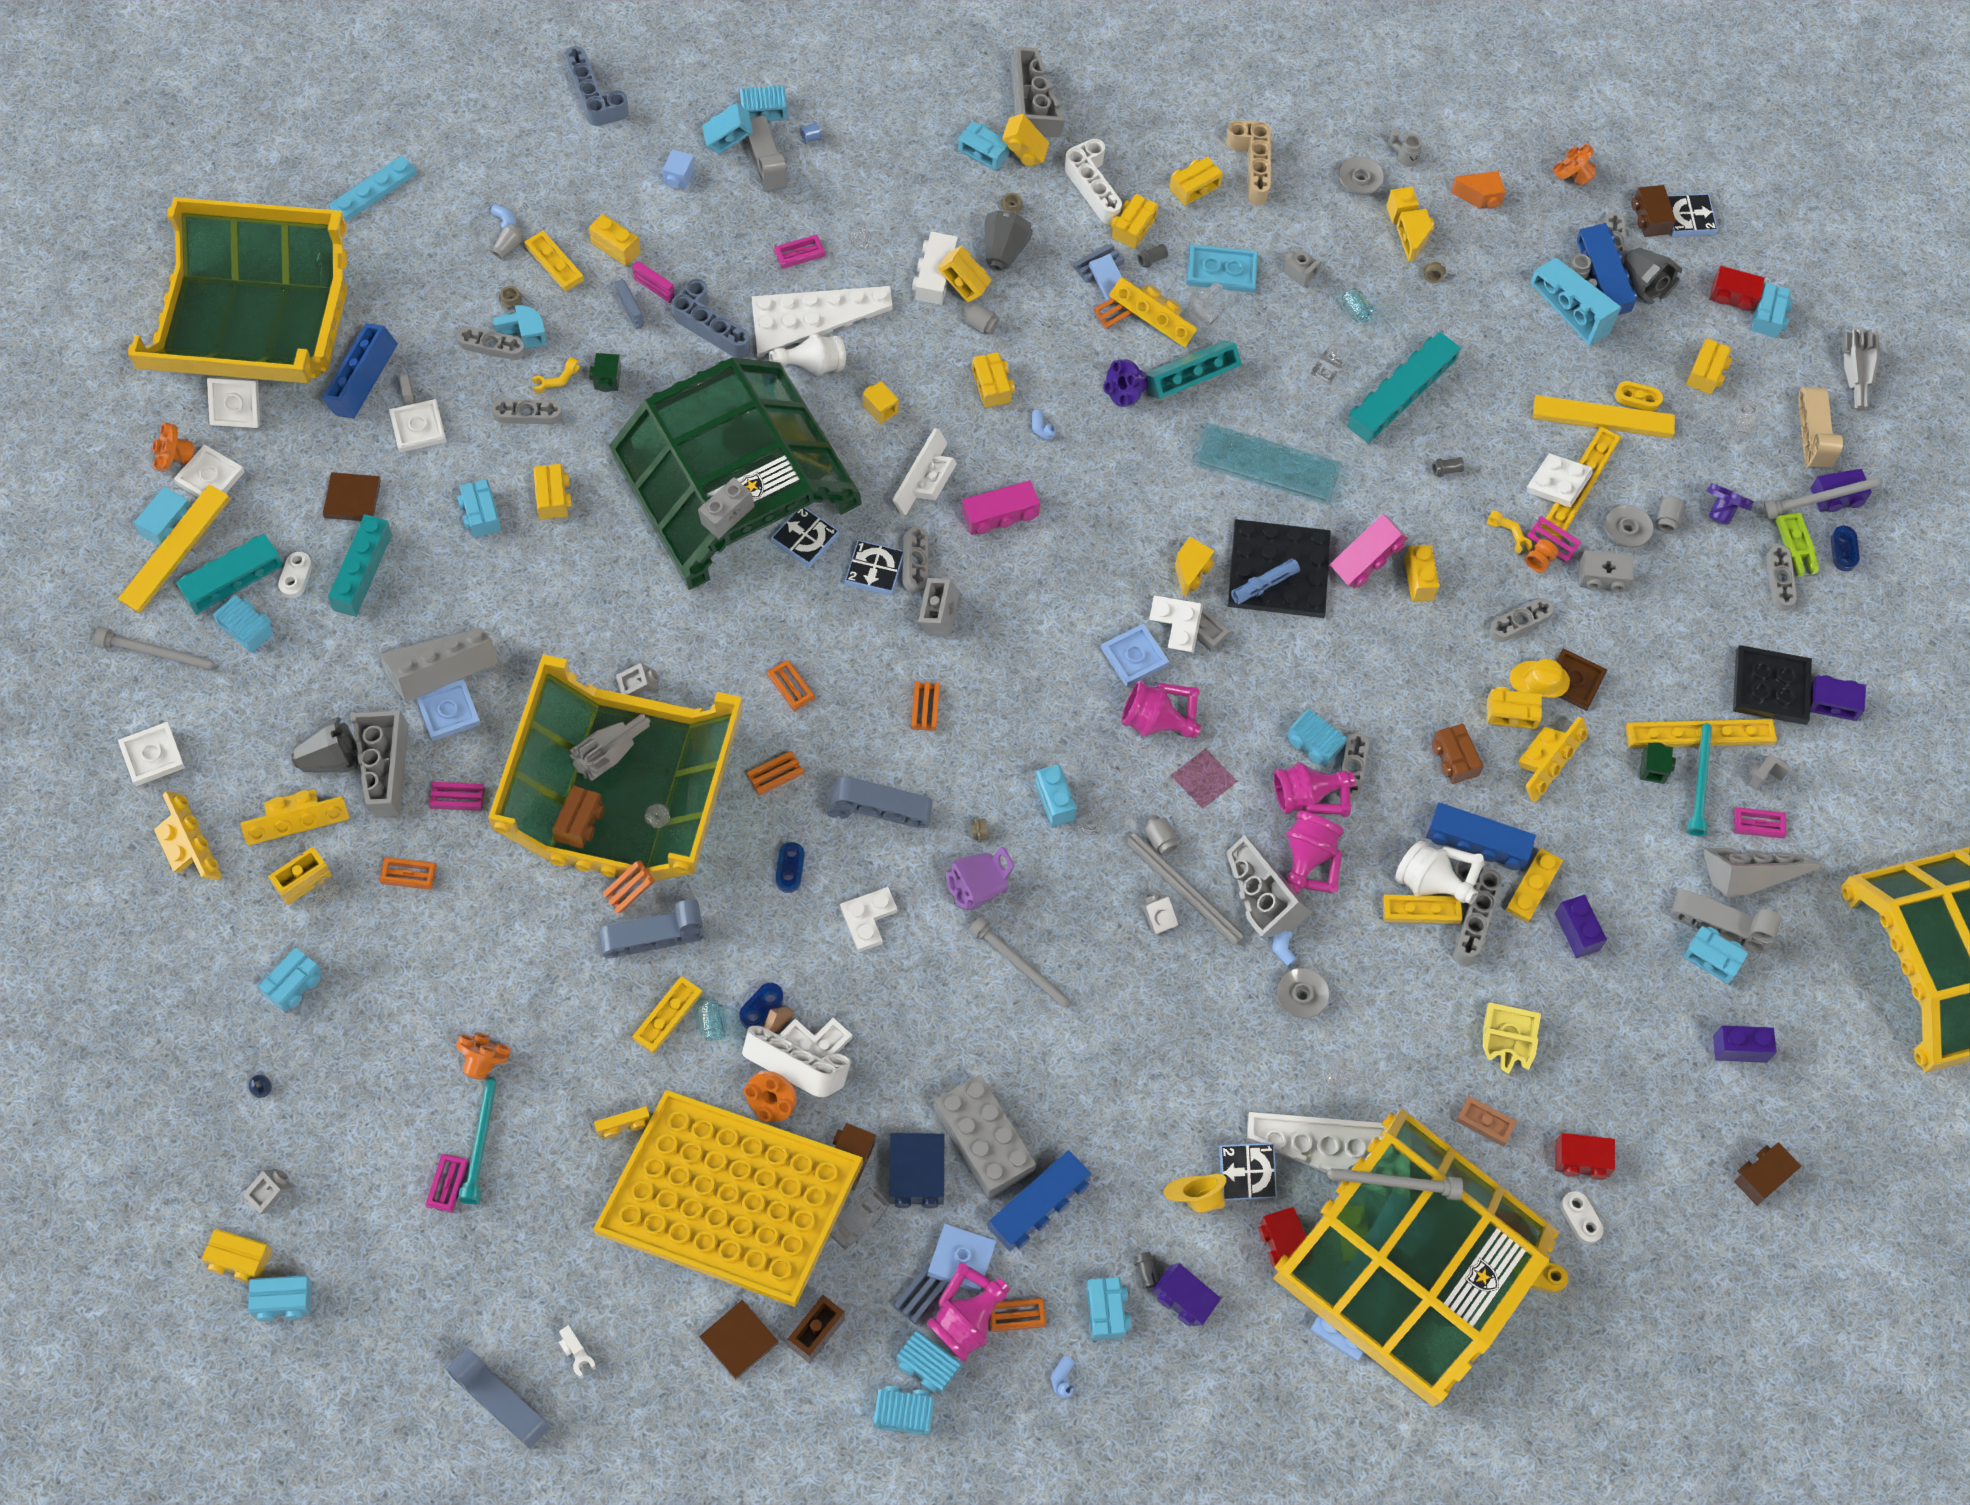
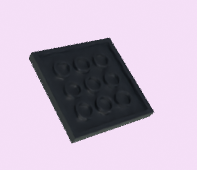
[1227,519,1331,618]

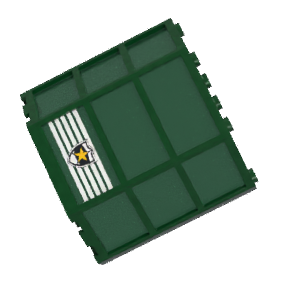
[609,357,862,590]

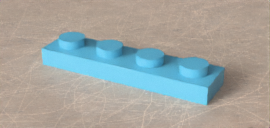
[329,156,417,222]

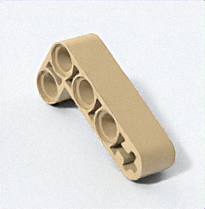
[1226,120,1271,206]
[1798,387,1843,468]

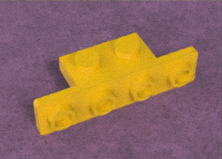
[1109,277,1197,347]
[1518,717,1588,802]
[240,789,349,845]
[154,791,222,880]

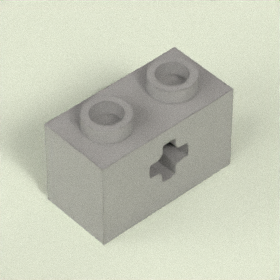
[698,477,755,539]
[1579,550,1633,593]
[918,578,960,636]

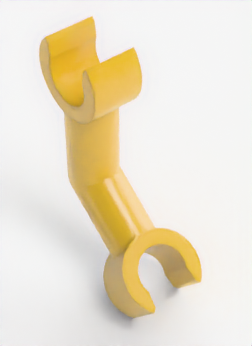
[532,357,580,393]
[1486,510,1532,554]

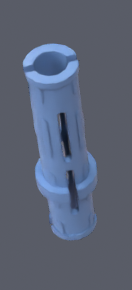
[1231,558,1300,604]

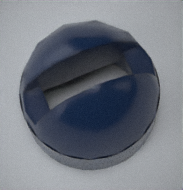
[249,1075,272,1098]

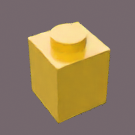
[1386,186,1419,224]
[863,381,899,424]

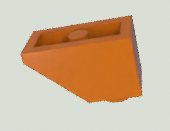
[1451,171,1506,209]

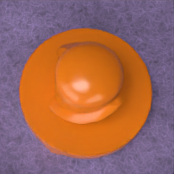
[1552,143,1596,185]
[152,422,195,472]
[456,1032,511,1080]
[743,1071,797,1123]

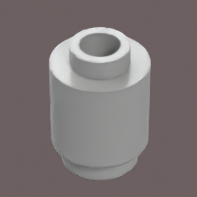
[963,302,999,334]
[1656,497,1686,534]
[1144,816,1179,856]

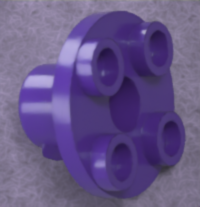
[1103,359,1148,407]
[1706,482,1754,525]

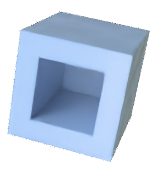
[663,149,695,190]

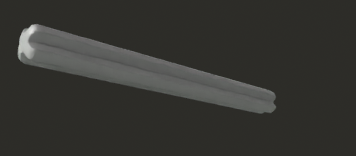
[1127,833,1244,945]

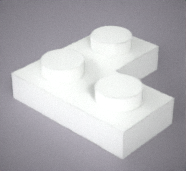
[1149,596,1203,653]
[840,887,898,953]
[779,1018,852,1059]

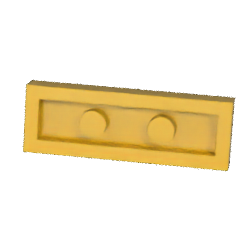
[524,230,584,292]
[1505,848,1563,923]
[1382,894,1462,924]
[632,976,703,1055]

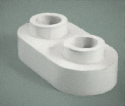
[278,552,312,599]
[1560,1191,1603,1245]

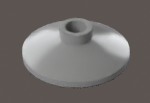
[1339,157,1384,194]
[1605,505,1653,548]
[1277,968,1329,1019]

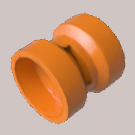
[1525,539,1559,573]

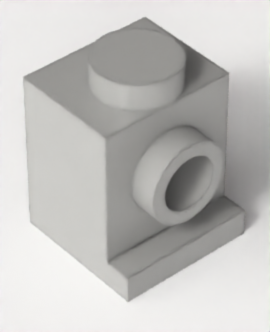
[1283,248,1322,288]

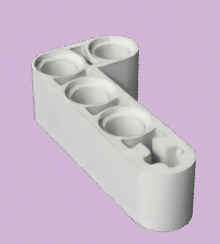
[1065,139,1122,225]
[742,1026,851,1097]

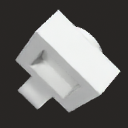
[558,1325,596,1379]

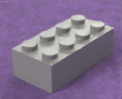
[933,1074,1036,1200]

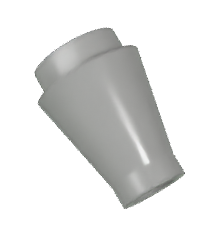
[491,224,524,260]

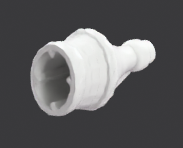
[769,333,846,377]
[1395,841,1485,904]

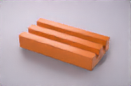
[1093,298,1133,329]
[767,659,815,712]
[911,681,940,731]
[747,750,804,796]
[379,857,437,890]
[603,861,655,914]
[989,1298,1046,1332]

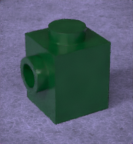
[589,353,621,392]
[1639,742,1676,784]

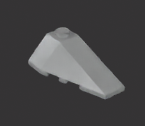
[1226,835,1313,939]
[1703,848,1820,898]

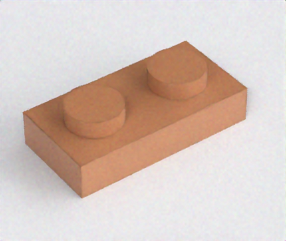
[1456,1096,1517,1147]

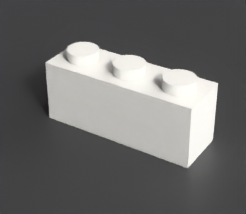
[912,231,958,305]

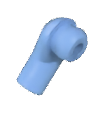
[491,204,517,229]
[1031,410,1057,440]
[1272,931,1297,967]
[1050,1355,1075,1399]

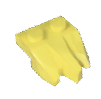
[1483,1002,1541,1074]

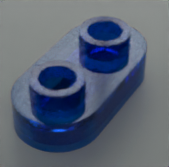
[1831,525,1860,572]
[775,842,805,893]
[739,983,784,1029]

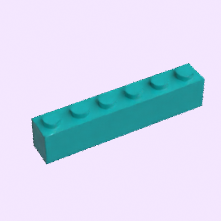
[1347,331,1461,444]

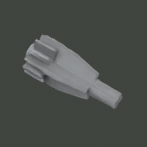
[1843,328,1880,410]
[569,713,650,781]

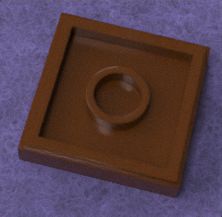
[323,472,381,521]
[1556,648,1608,711]
[699,1300,779,1381]

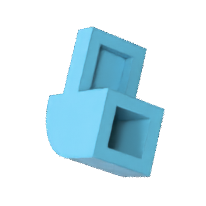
[493,305,547,349]

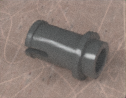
[1137,244,1168,268]
[1432,457,1464,477]
[1134,1252,1158,1289]

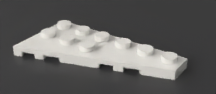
[751,286,892,359]
[1247,1112,1409,1200]

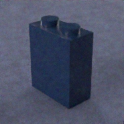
[889,1133,945,1208]

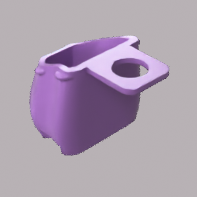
[947,847,1014,910]

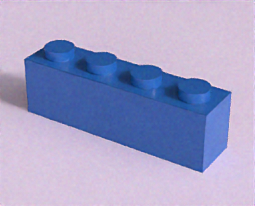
[1576,223,1637,315]
[321,323,398,419]
[1426,802,1536,871]
[988,1150,1091,1252]

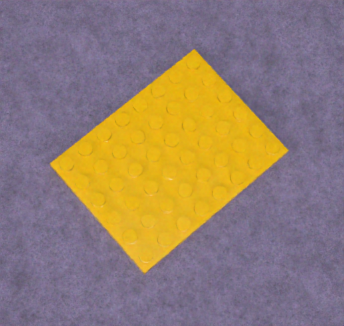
[593,1090,863,1307]

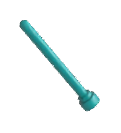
[1687,723,1712,837]
[458,1077,497,1205]

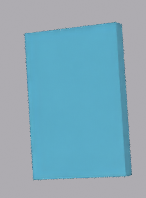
[1187,244,1258,293]

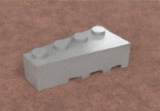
[1011,46,1065,137]
[380,627,498,703]
[350,710,409,817]

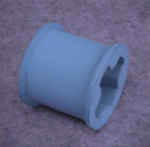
[800,122,821,144]

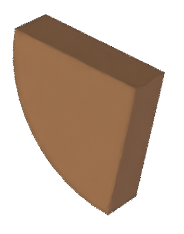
[764,1007,794,1034]

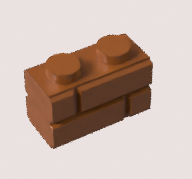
[1432,723,1484,784]
[552,786,605,849]

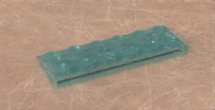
[1192,422,1342,505]

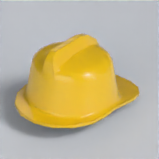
[1510,659,1570,698]
[1164,1174,1226,1213]

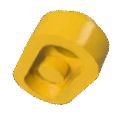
[1615,381,1663,411]
[1512,1257,1568,1293]

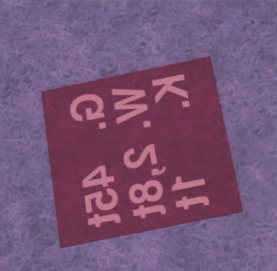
[1171,748,1238,809]

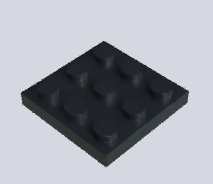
[1733,645,1812,725]

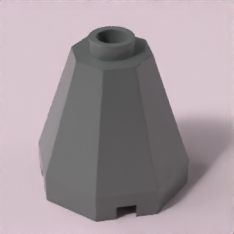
[984,210,1033,271]
[1624,247,1682,304]
[291,717,358,772]

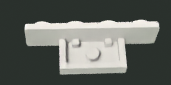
[893,428,957,515]

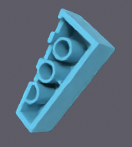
[1530,258,1621,346]

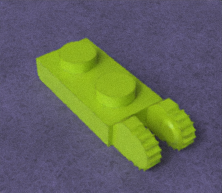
[1775,512,1819,577]

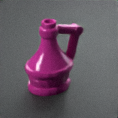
[1121,680,1201,738]
[1273,762,1355,817]
[1286,810,1344,894]
[927,1263,1011,1362]

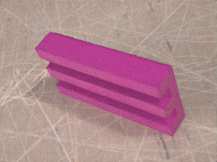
[774,234,825,269]
[632,261,675,303]
[1527,516,1581,562]
[429,782,485,811]
[1733,807,1786,839]
[425,1154,469,1214]

